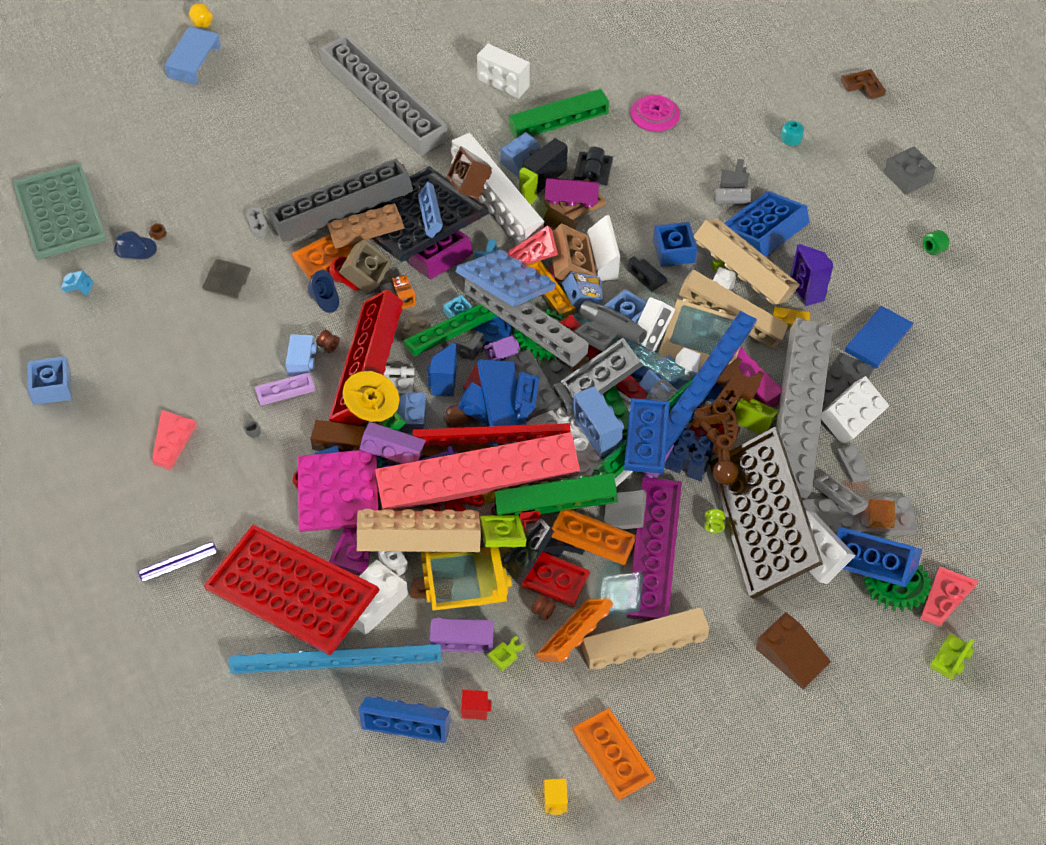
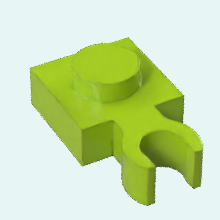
[488,636,525,672]

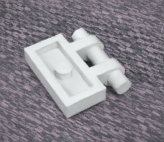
[383,366,415,396]

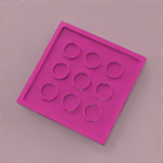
[298,450,379,532]

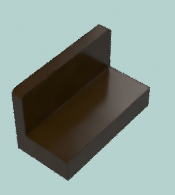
[543,207,578,231]

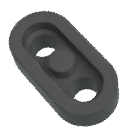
[552,382,574,416]

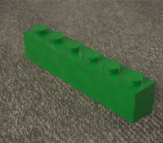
[509,88,609,139]
[495,472,618,516]

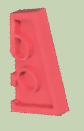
[507,226,558,265]
[152,410,197,470]
[920,566,978,626]

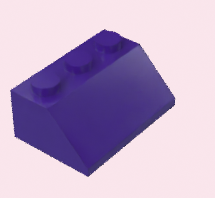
[790,244,834,306]

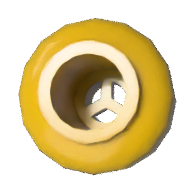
[189,3,213,28]

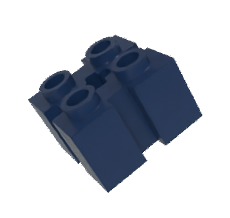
[665,428,714,482]

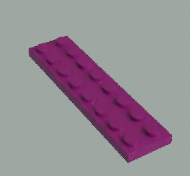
[627,477,682,621]

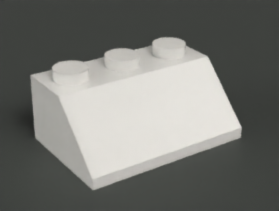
[587,216,620,281]

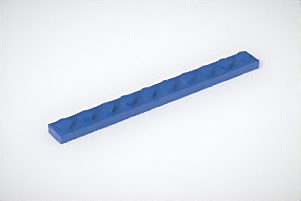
[665,311,757,456]

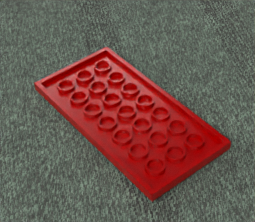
[203,524,380,656]

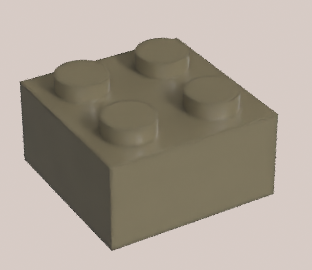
[399,315,431,340]

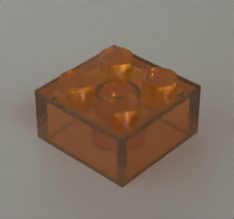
[868,499,896,528]

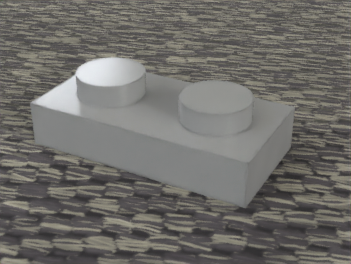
[836,444,871,484]

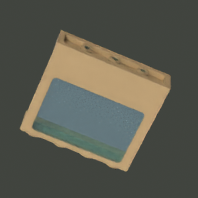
[656,299,741,384]

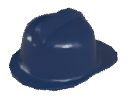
[114,231,157,259]
[307,270,339,313]

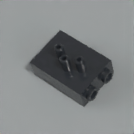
[522,138,568,194]

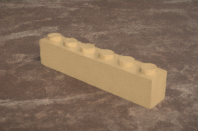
[679,269,788,349]
[582,607,710,670]

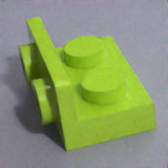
[930,633,975,680]

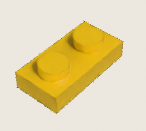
[773,307,811,328]

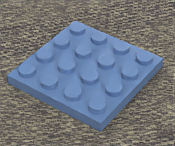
[456,250,556,307]

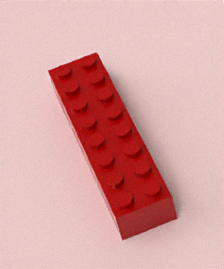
[329,289,404,426]

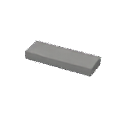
[813,474,869,515]

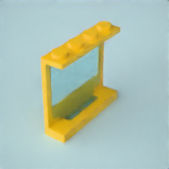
[420,547,507,611]

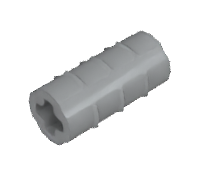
[714,187,751,205]

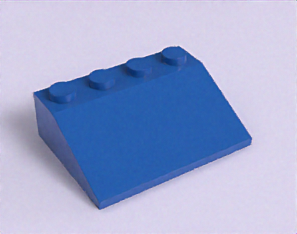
[724,191,810,257]

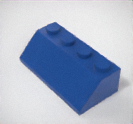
[837,526,923,587]
[359,696,451,743]

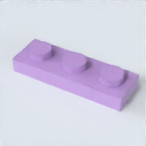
[255,372,315,406]

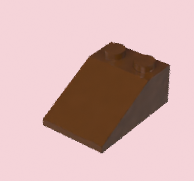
[446,146,492,200]
[756,612,831,690]

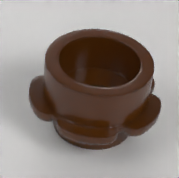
[149,224,167,240]

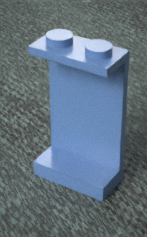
[164,27,221,85]

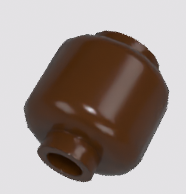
[444,402,474,428]

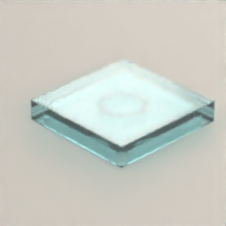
[601,572,643,615]

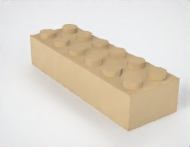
[694,218,800,304]
[357,509,481,552]

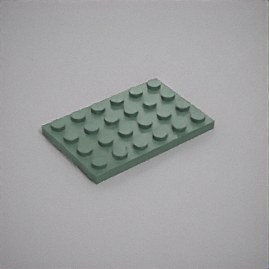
[13,163,107,260]

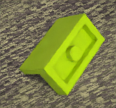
[519,167,538,205]
[734,399,778,434]

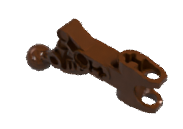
[691,357,765,485]

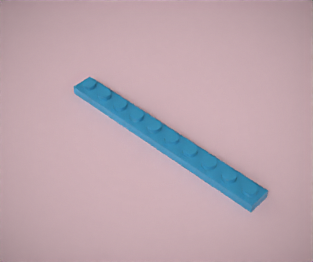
[229,643,441,674]

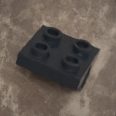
[574,146,613,186]

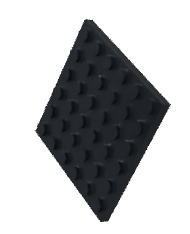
[346,166,489,262]

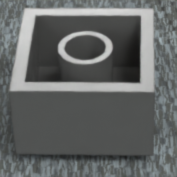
[884,146,936,195]

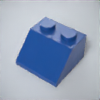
[427,343,457,396]

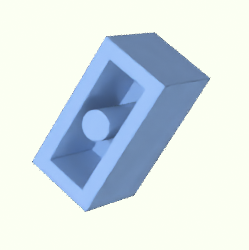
[286,334,317,376]

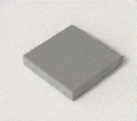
[604,490,647,529]

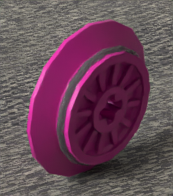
[631,95,680,132]

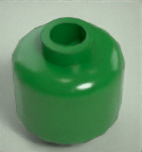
[923,230,950,255]

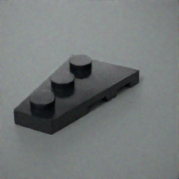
[501,518,554,586]

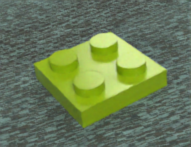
[479,515,526,548]

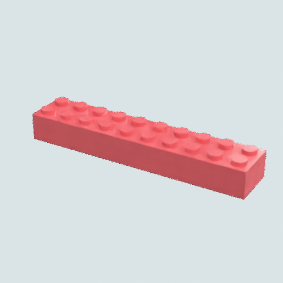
[375,432,580,511]

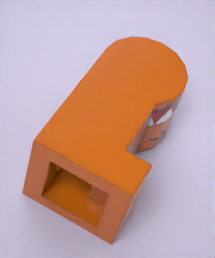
[391,274,416,309]

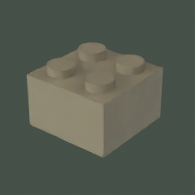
[339,239,392,294]

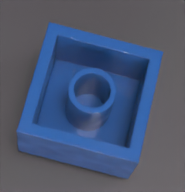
[653,222,697,267]

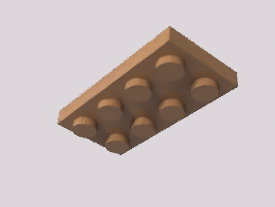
[327,204,404,249]

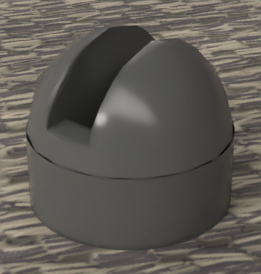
[244,421,261,438]

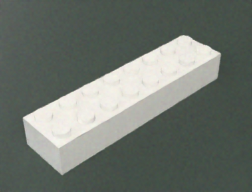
[451,133,544,245]

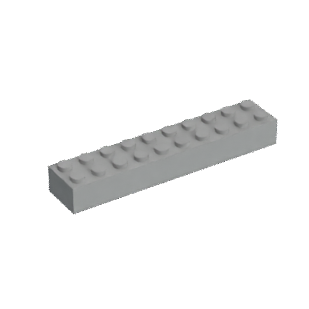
[320,34,448,155]
[776,318,833,499]

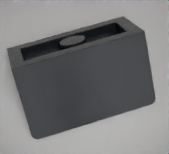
[628,256,667,292]

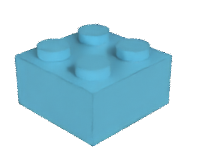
[443,295,473,318]

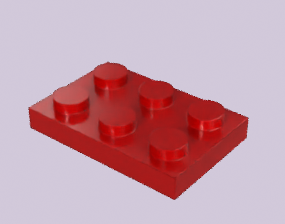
[518,552,590,607]

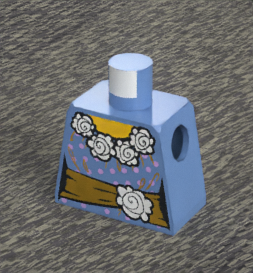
[562,272,603,308]

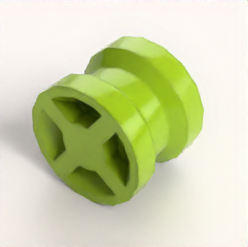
[705,509,725,533]

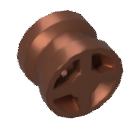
[316,330,340,353]
[531,595,556,621]

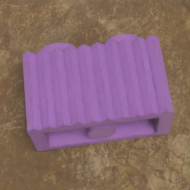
[484,336,519,361]

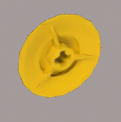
[342,371,400,422]

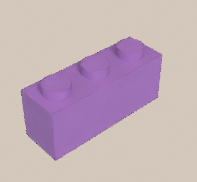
[359,422,426,464]
[430,617,494,653]

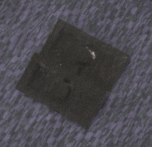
[202,259,251,299]

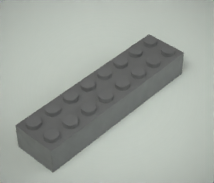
[267,158,413,242]

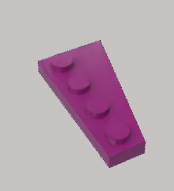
[329,527,371,576]

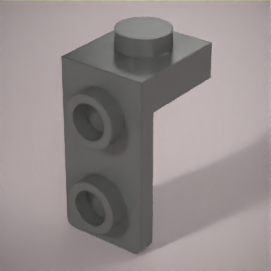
[441,331,486,361]

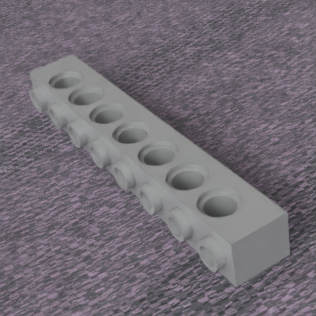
[465,279,588,367]

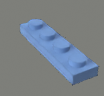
[418,182,443,238]

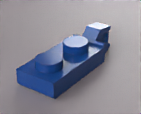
[514,372,539,423]

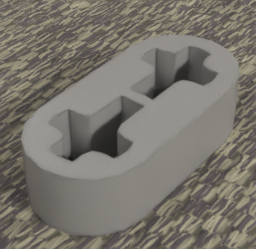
[247,208,268,238]

